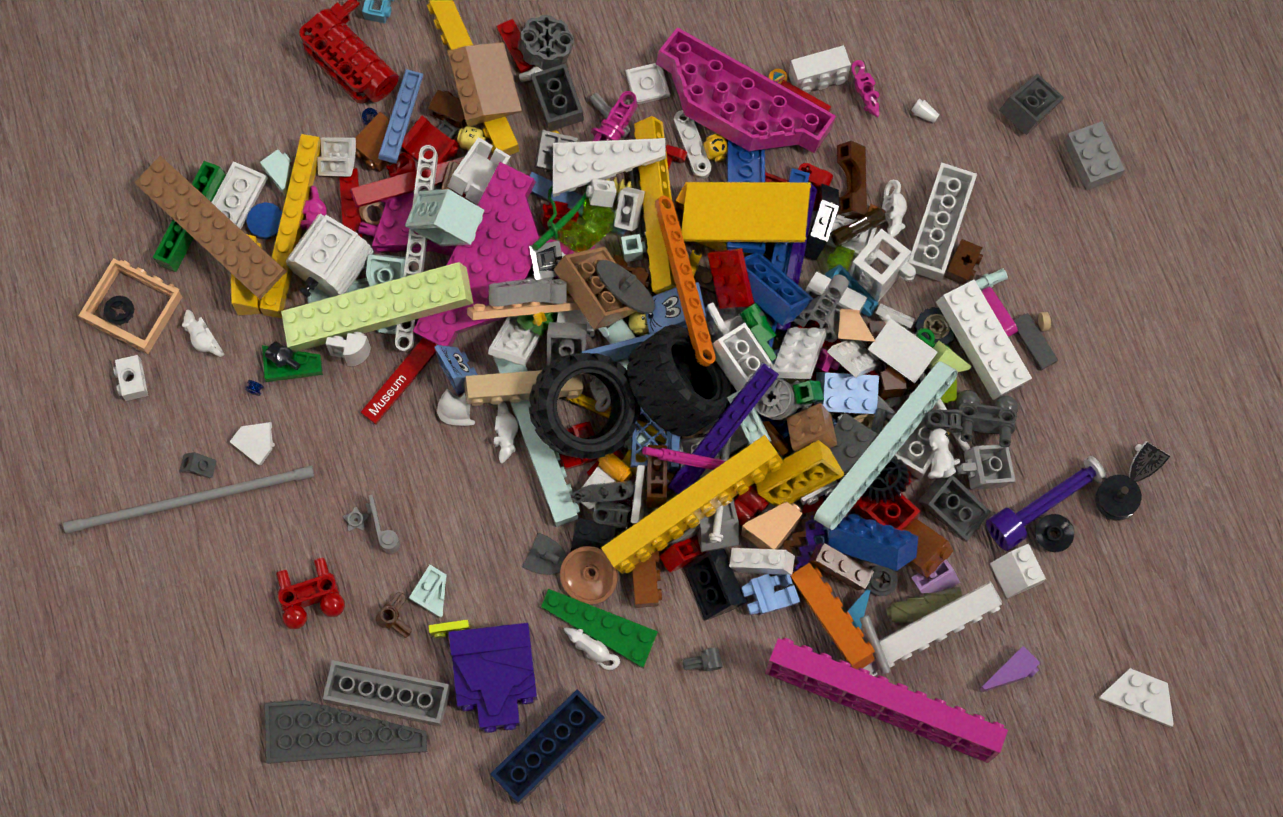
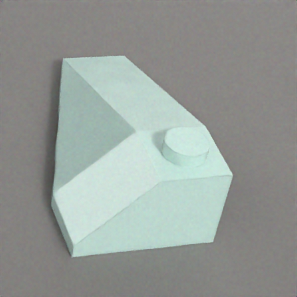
[366,254,406,334]

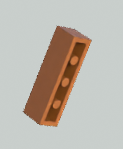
[629,527,662,608]

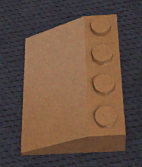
[447,42,522,127]
[554,247,637,330]

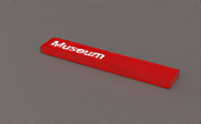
[361,338,437,425]

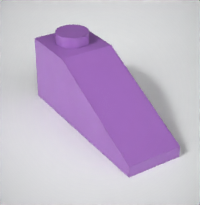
[979,646,1040,692]

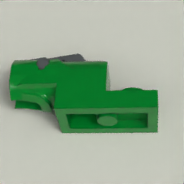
[740,303,777,362]

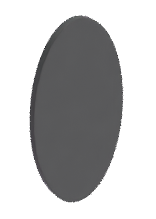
[596,260,655,314]

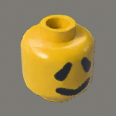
[703,134,728,162]

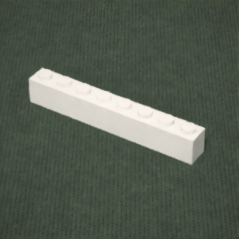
[863,581,1002,676]

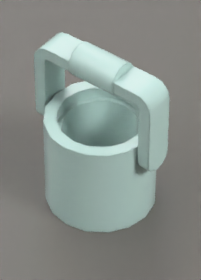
[599,319,636,344]

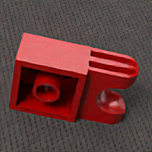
[852,476,920,531]

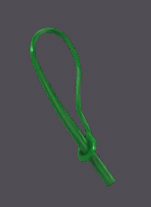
[532,184,590,250]

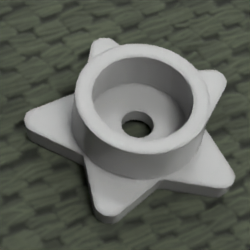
[343,507,368,531]

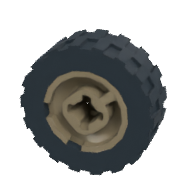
[914,307,955,347]

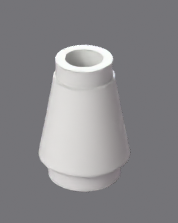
[911,99,940,123]

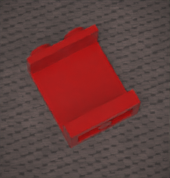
[402,115,459,164]

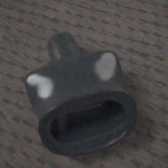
[265,341,301,371]

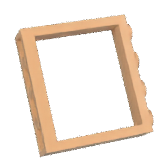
[78,258,182,354]

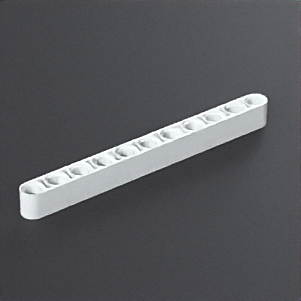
[395,145,438,352]

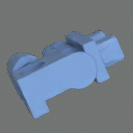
[740,574,800,615]

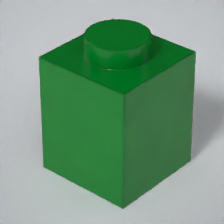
[793,380,824,405]

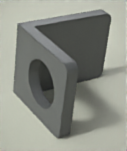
[179,452,217,478]

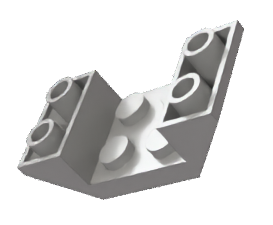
[696,477,739,552]

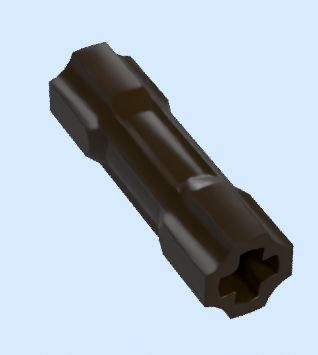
[830,207,887,247]

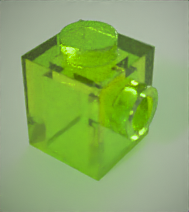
[827,246,855,272]

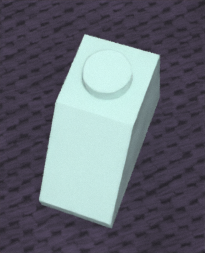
[260,150,292,196]

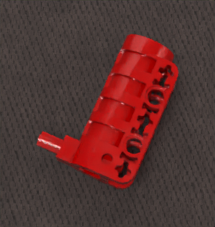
[299,0,399,104]

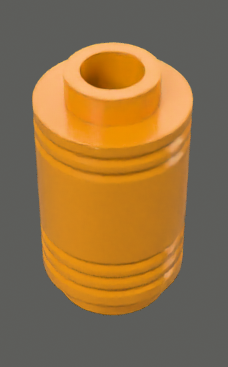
[598,453,633,482]

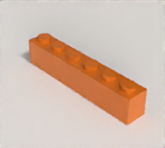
[790,563,875,670]

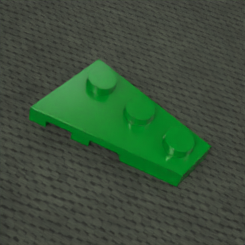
[262,345,323,382]

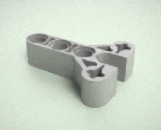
[488,273,567,306]
[793,274,849,342]

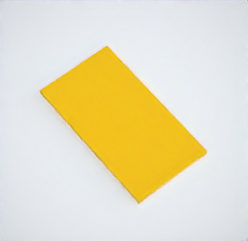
[681,182,811,242]

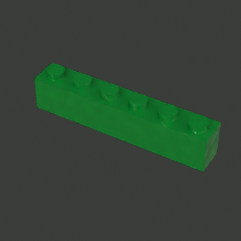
[153,161,226,272]

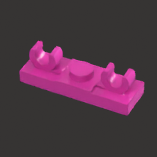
[815,348,840,372]

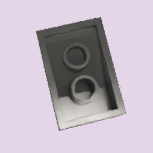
[999,73,1064,135]
[918,475,991,541]

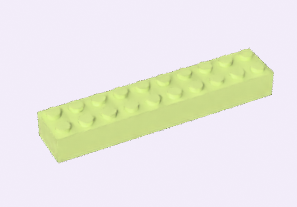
[281,262,473,352]

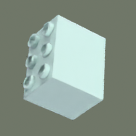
[405,189,484,246]

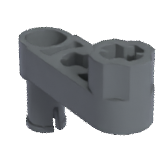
[572,480,635,503]

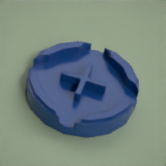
[247,202,282,240]

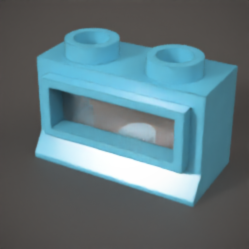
[362,0,394,23]

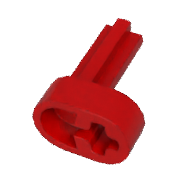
[666,145,687,171]

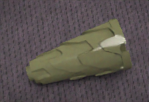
[887,587,965,626]

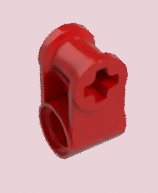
[798,163,833,191]

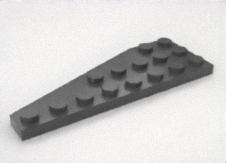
[265,700,428,764]

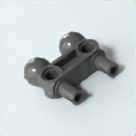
[956,390,1018,447]

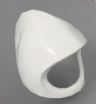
[437,389,475,426]

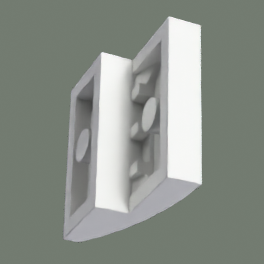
[317,137,356,176]

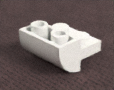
[326,332,371,366]

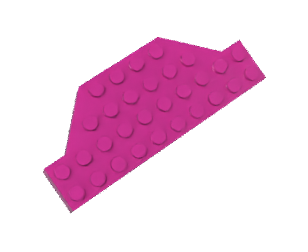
[656,27,836,153]
[413,162,540,347]

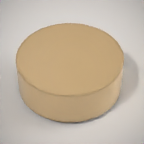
[1038,312,1051,331]

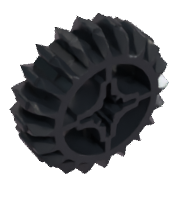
[863,455,910,504]

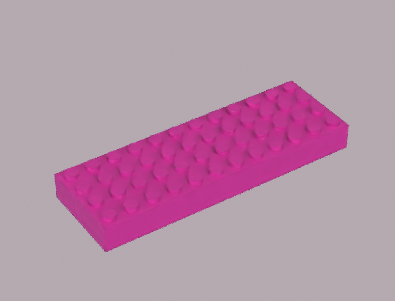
[765,637,1008,763]

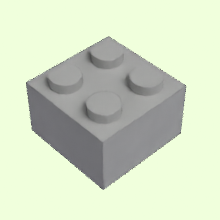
[547,322,587,365]

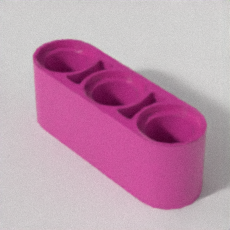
[981,287,1018,337]

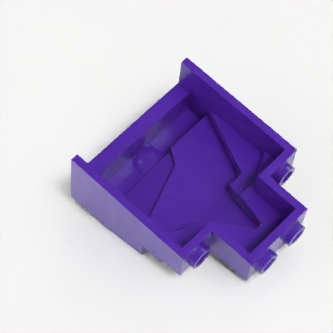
[449,623,538,733]

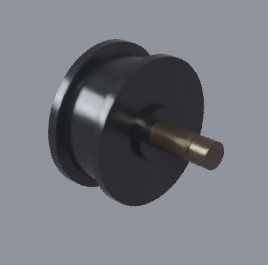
[1095,475,1142,521]

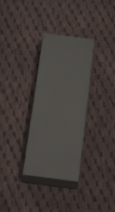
[1014,313,1058,370]

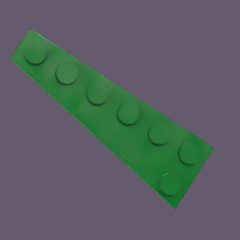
[541,589,658,669]

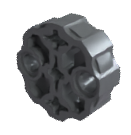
[518,15,574,70]

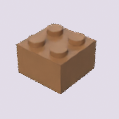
[786,403,837,452]

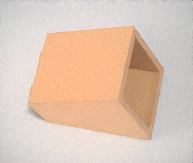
[741,502,803,550]

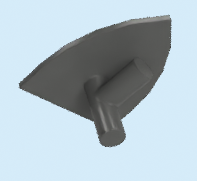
[522,533,567,575]

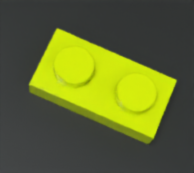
[429,620,470,638]

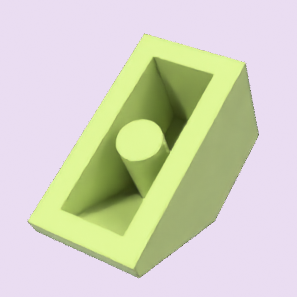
[928,341,972,372]

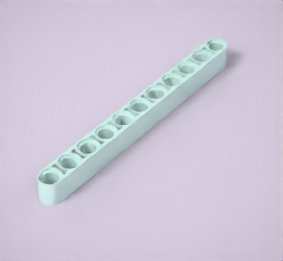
[814,361,958,530]

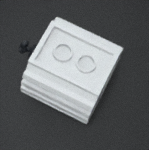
[286,214,374,297]

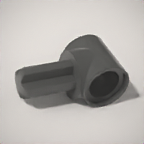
[683,648,723,671]

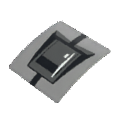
[529,241,562,280]

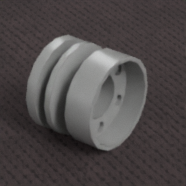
[754,378,800,421]

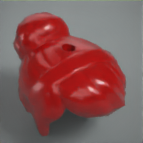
[386,152,416,178]

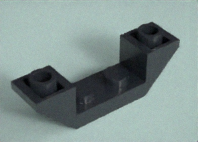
[804,184,839,261]

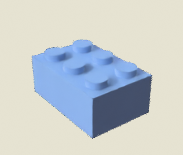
[815,372,879,414]

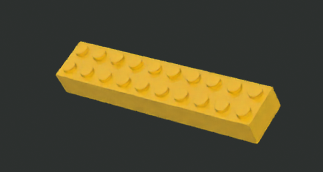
[601,435,784,574]

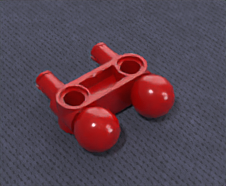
[276,558,345,629]

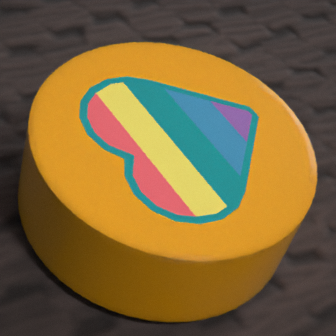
[769,69,787,84]

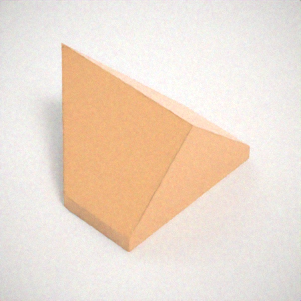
[838,309,876,342]

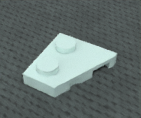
[409,565,446,618]

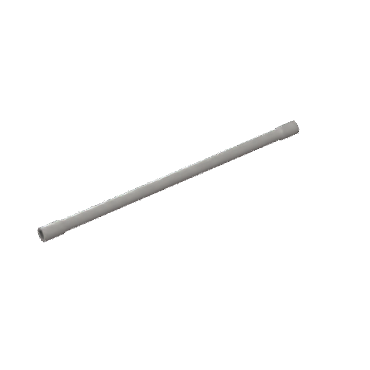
[63,466,315,534]

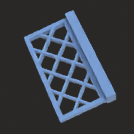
[631,407,680,473]

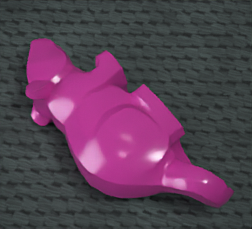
[851,60,880,118]
[300,186,327,230]

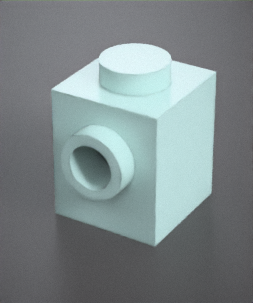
[621,234,646,262]

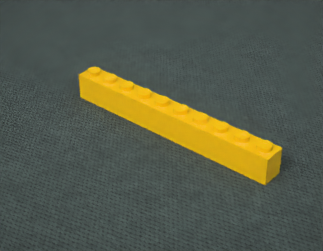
[426,0,519,155]
[634,116,676,294]
[260,134,321,318]

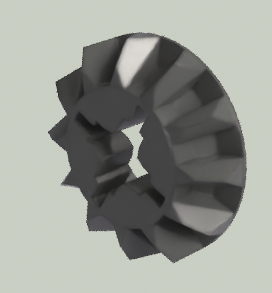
[867,565,897,596]

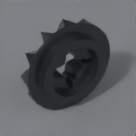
[104,296,135,326]

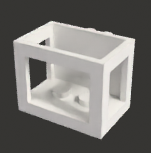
[849,229,916,302]

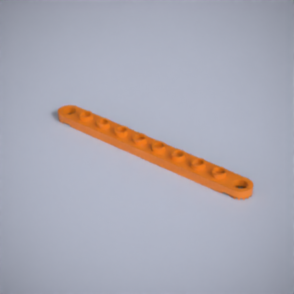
[654,196,716,367]

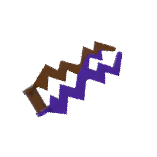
[784,511,825,572]

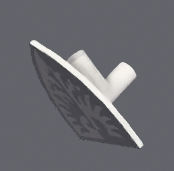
[1129,441,1170,482]

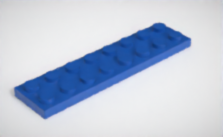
[726,139,765,254]

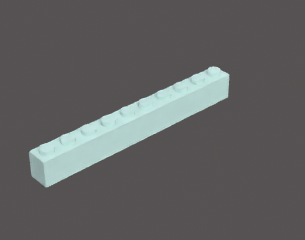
[493,356,580,527]

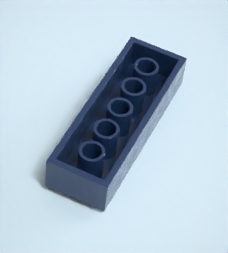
[490,689,605,805]

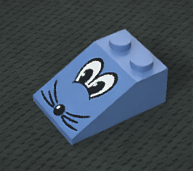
[645,282,706,334]
[435,345,478,395]

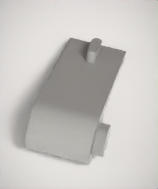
[366,495,400,554]

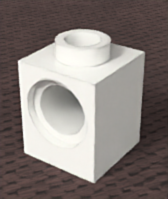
[586,179,617,207]

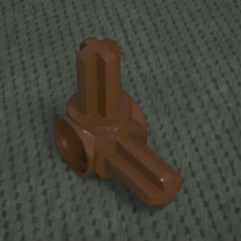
[376,592,412,638]

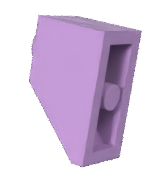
[911,559,960,593]

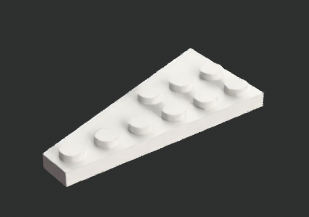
[553,138,666,197]

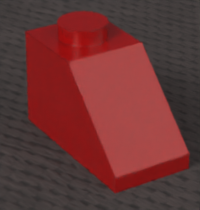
[659,536,706,573]

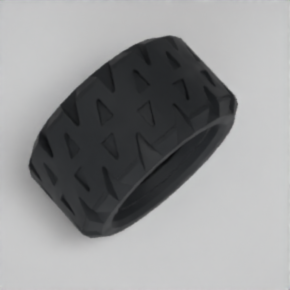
[627,325,732,436]
[529,353,640,459]

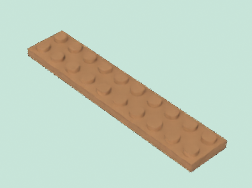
[134,156,287,300]

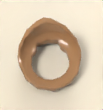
[359,202,384,225]

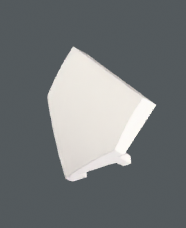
[230,422,275,465]

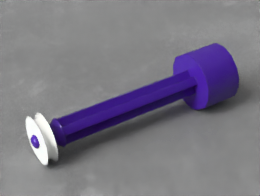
[986,456,1107,551]

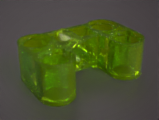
[558,198,615,253]

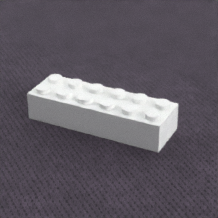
[908,162,977,282]
[936,280,1032,401]

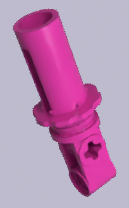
[591,91,638,141]

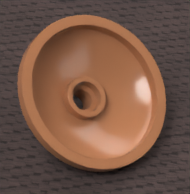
[560,546,618,604]

